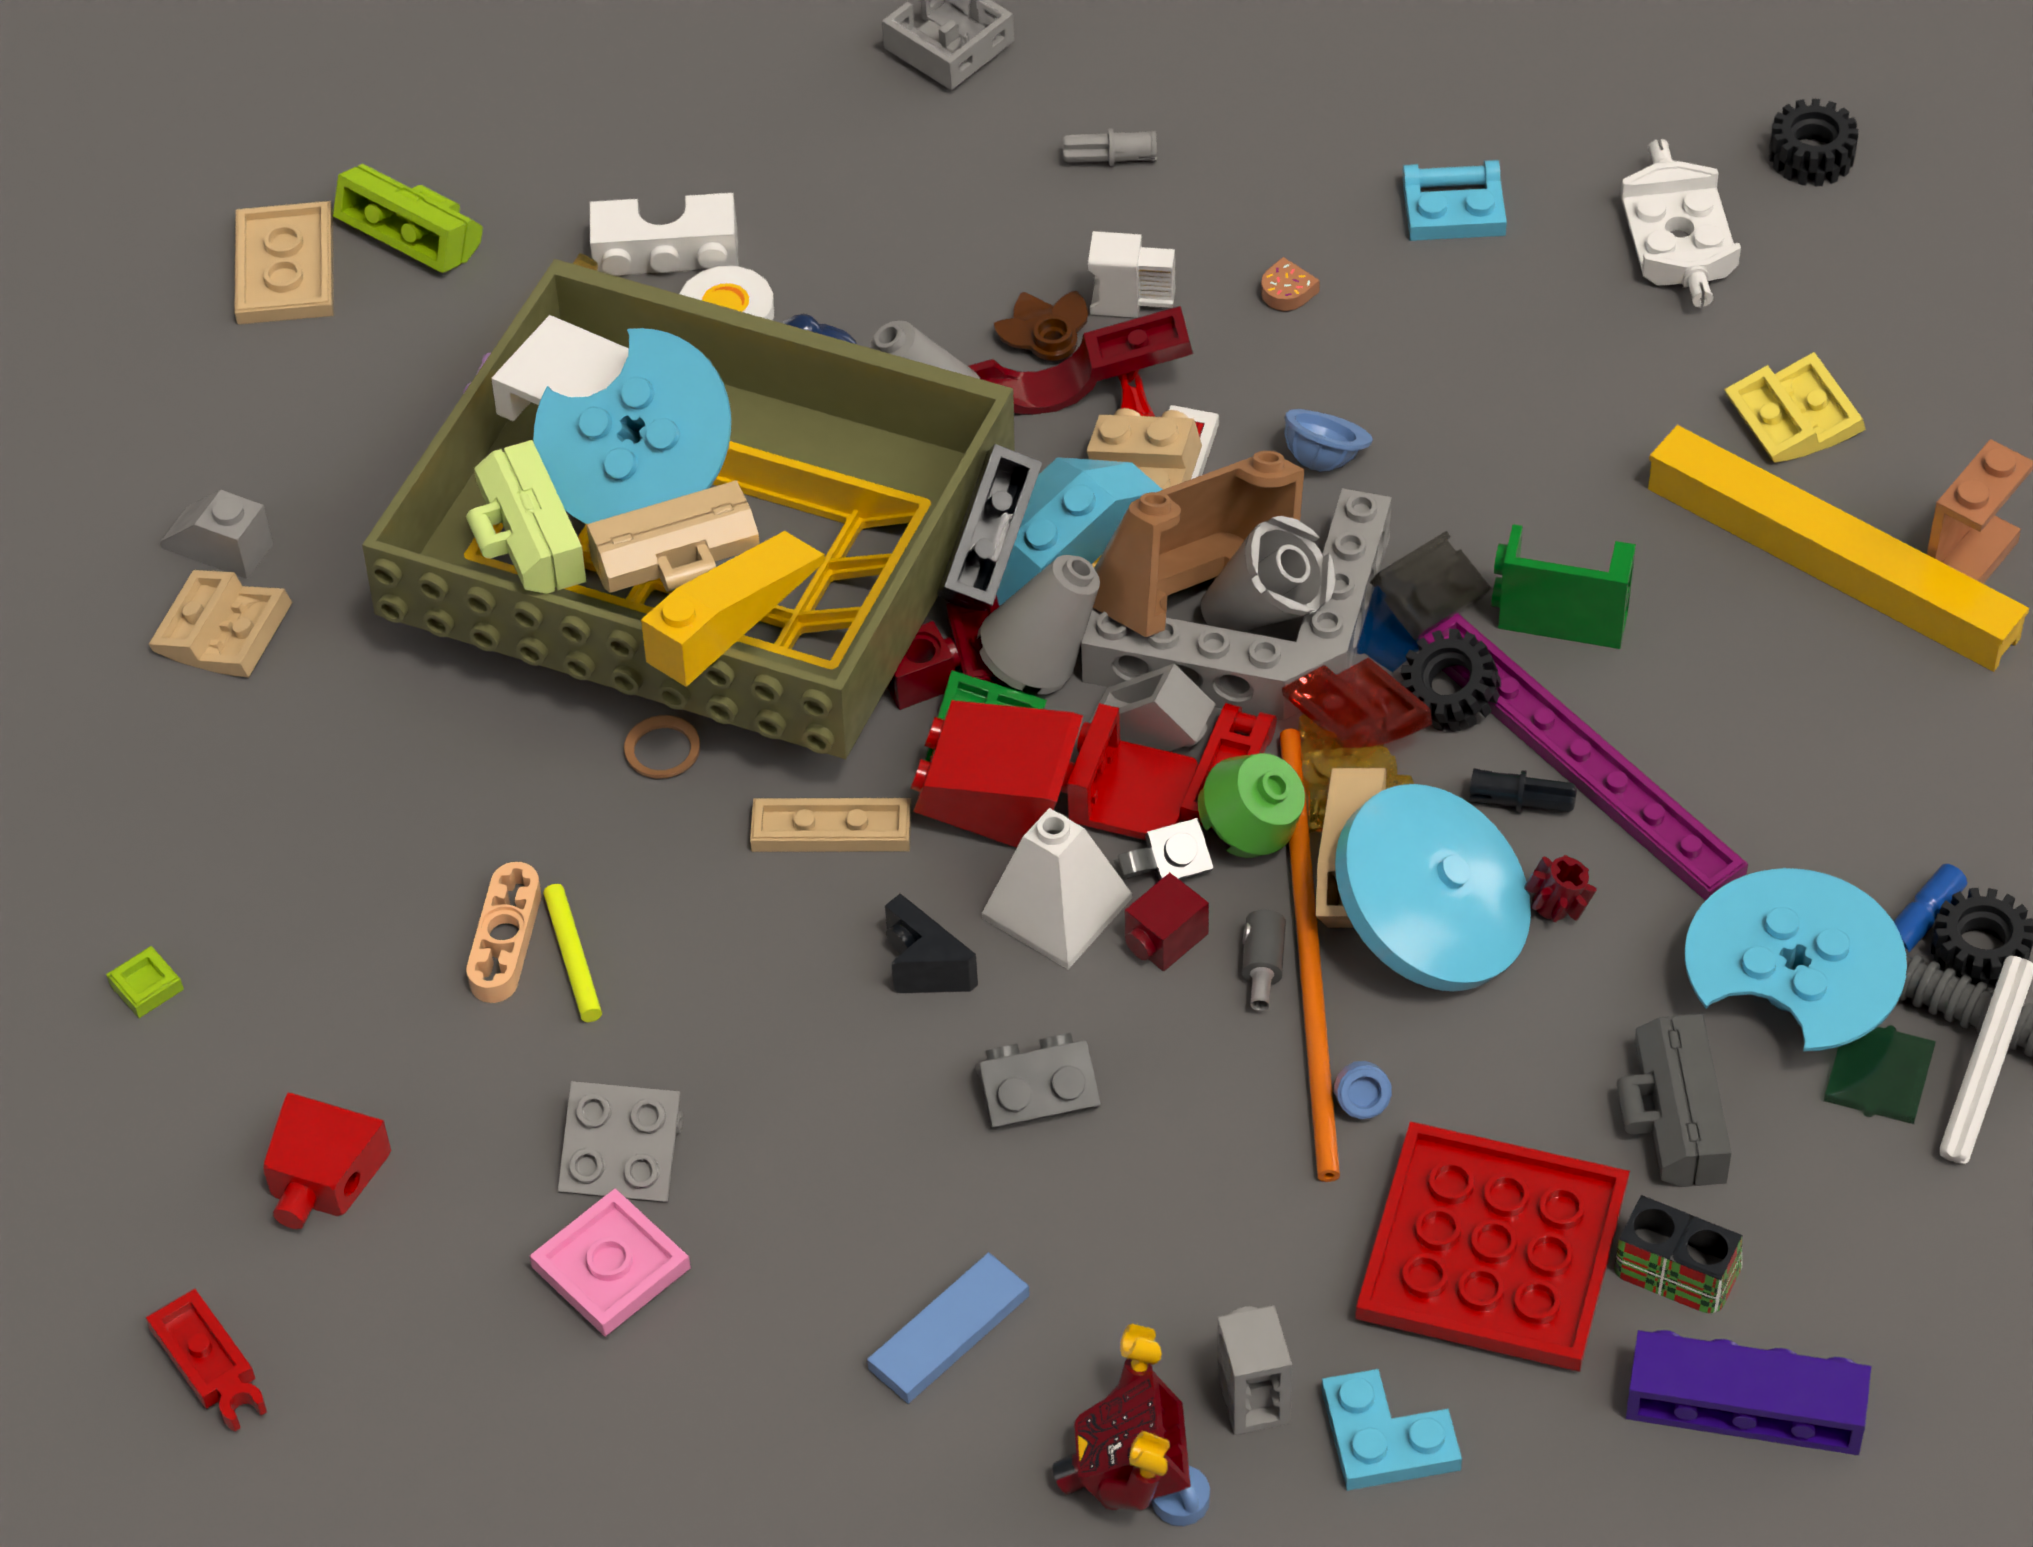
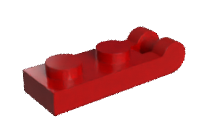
[1181,703,1277,828]

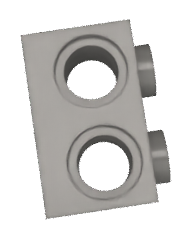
[1218,1305,1292,1435]

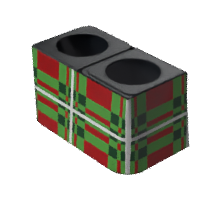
[1614,1195,1743,1313]

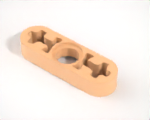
[466,862,542,1003]

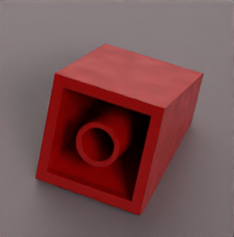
[910,700,1083,848]

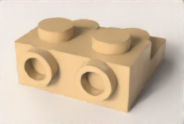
[1087,408,1202,489]

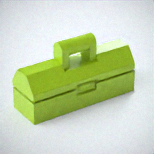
[333,164,483,273]

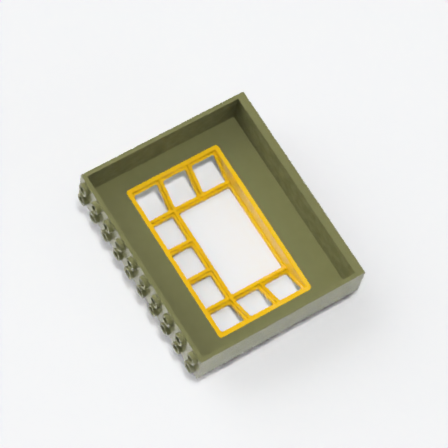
[362,259,1015,759]

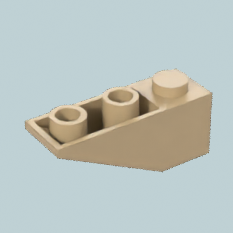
[1316,768,1386,928]

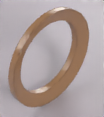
[624,715,700,778]

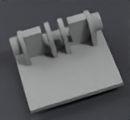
[558,1081,683,1202]

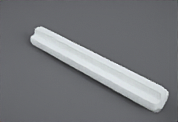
[1940,956,2033,1164]

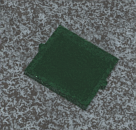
[1824,1025,1936,1124]

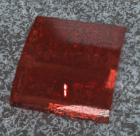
[1282,657,1432,748]

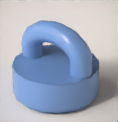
[1334,1061,1392,1119]
[1152,1466,1210,1526]

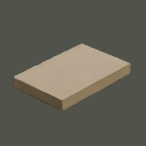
[235,201,334,324]

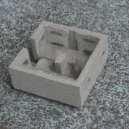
[882,0,1014,90]

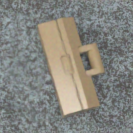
[587,480,760,593]

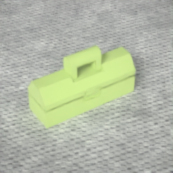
[466,440,586,594]

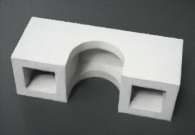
[590,193,738,276]

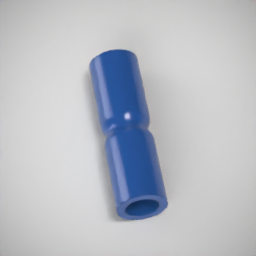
[1893,864,1967,954]

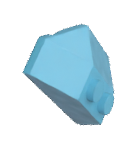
[996,457,1163,606]

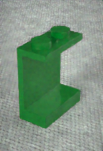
[1491,524,1636,649]

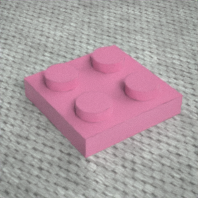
[529,1188,691,1337]

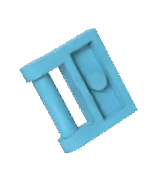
[1402,160,1507,241]

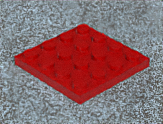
[1355,1121,1630,1372]

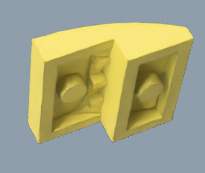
[1724,352,1866,462]

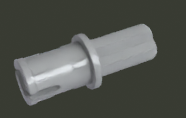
[1063,129,1157,166]

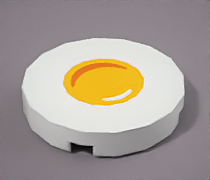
[679,266,774,320]

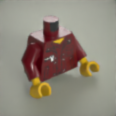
[1052,1323,1191,1511]

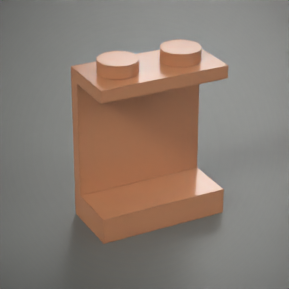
[1927,439,2033,584]

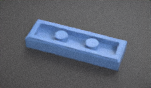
[867,1252,1030,1404]

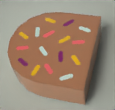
[1261,257,1320,311]

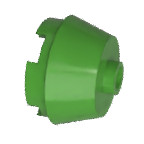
[1198,753,1305,858]

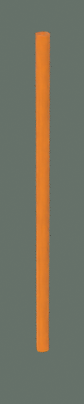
[1279,728,1340,1182]

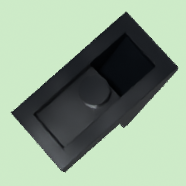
[885,893,978,994]

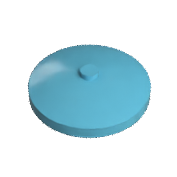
[1335,784,1531,991]

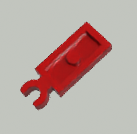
[146,1288,267,1432]

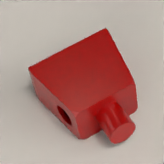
[263,1092,391,1229]

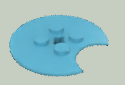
[533,328,731,524]
[1685,868,1907,1051]

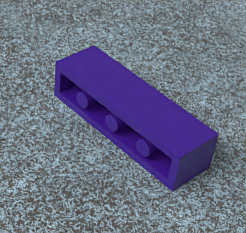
[1625,1330,1872,1456]

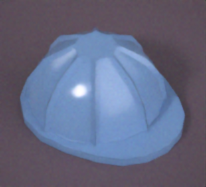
[1284,409,1373,472]

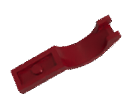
[968,306,1193,415]

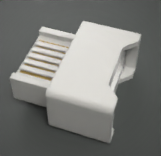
[1088,231,1175,318]

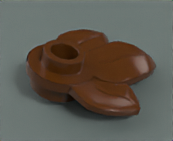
[994,291,1088,361]

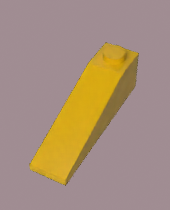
[641,531,825,687]

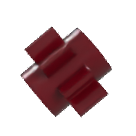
[1524,855,1597,922]

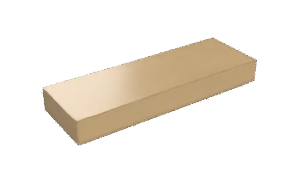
[750,798,912,852]

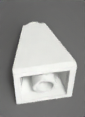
[982,808,1132,970]

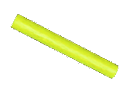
[543,884,602,1022]

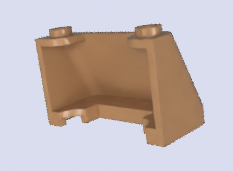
[1093,451,1304,637]

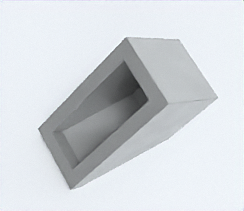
[160,490,273,579]
[1089,663,1215,751]

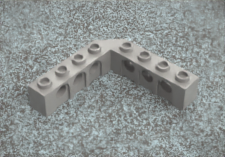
[1081,488,1392,720]

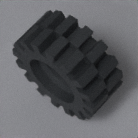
[1769,98,1859,186]
[1401,629,1501,731]
[1930,887,2033,988]

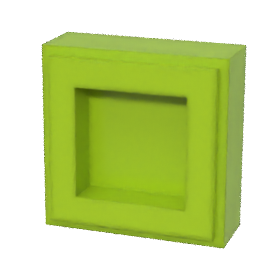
[106,946,184,1018]

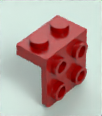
[1061,703,1198,840]

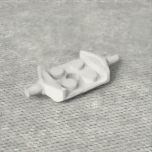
[1621,139,1741,307]

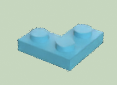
[1322,1369,1462,1491]

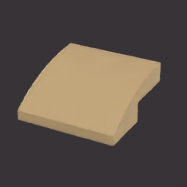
[149,570,292,677]

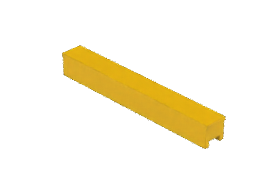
[1648,425,2029,672]

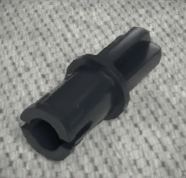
[1469,768,1577,812]

